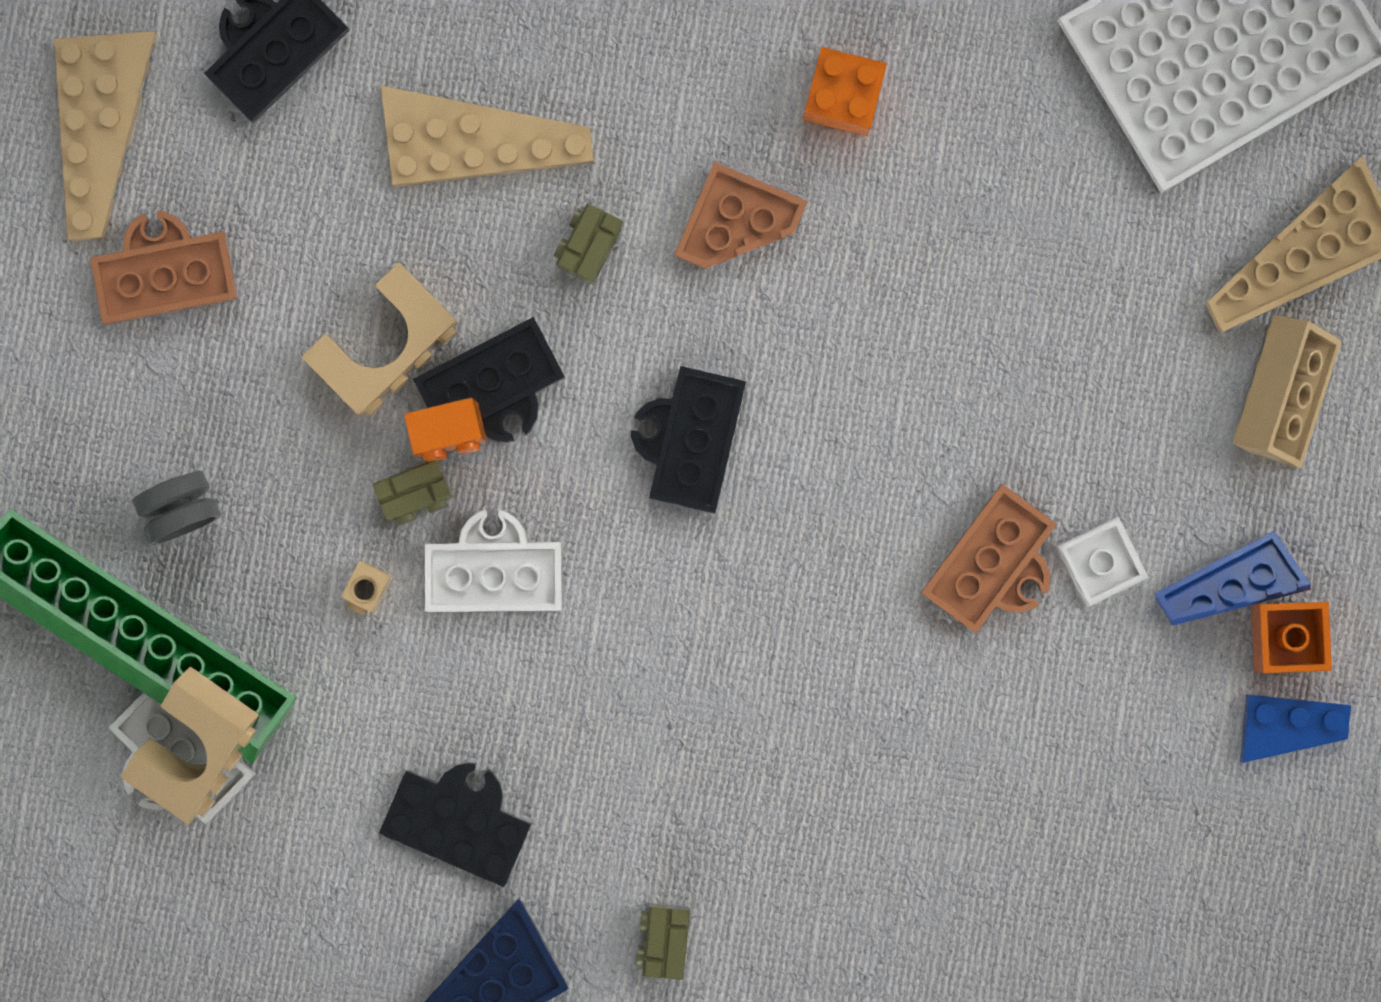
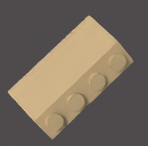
[1233,315,1342,469]

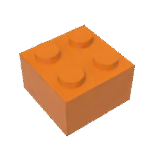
[803,46,887,137]
[404,398,488,463]
[1251,602,1332,673]

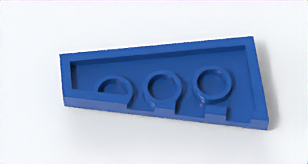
[1155,530,1311,626]

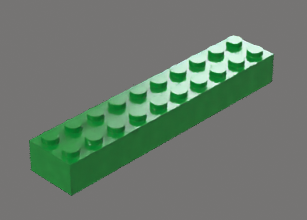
[0,509,297,765]

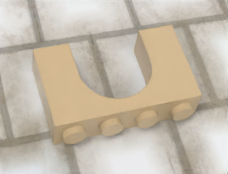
[301,262,459,418]
[120,667,259,825]

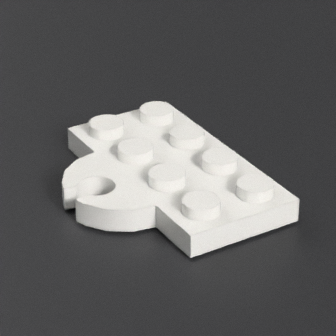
[425,510,562,612]
[109,693,256,824]

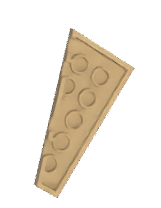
[54,31,158,241]
[381,85,594,187]
[1205,156,1381,334]

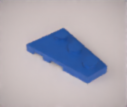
[1240,694,1351,763]

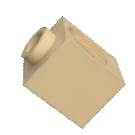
[341,561,394,616]

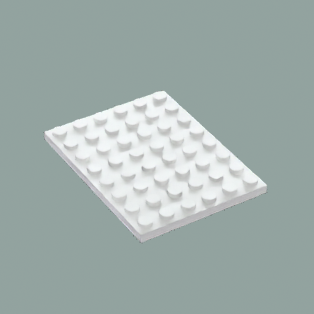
[1058,0,1381,194]

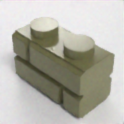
[554,203,624,285]
[372,461,453,526]
[636,903,690,980]

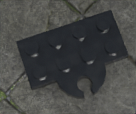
[204,0,350,123]
[413,317,565,443]
[631,366,746,514]
[379,762,532,887]

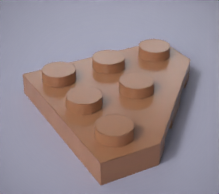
[674,162,808,270]

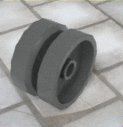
[132,471,221,545]

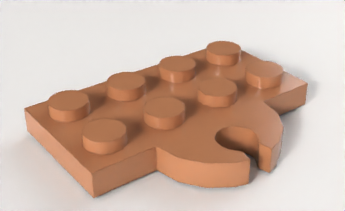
[90,211,239,326]
[920,484,1057,634]

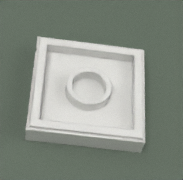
[1056,517,1149,607]

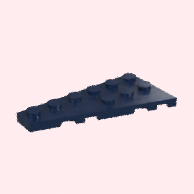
[425,897,569,1002]

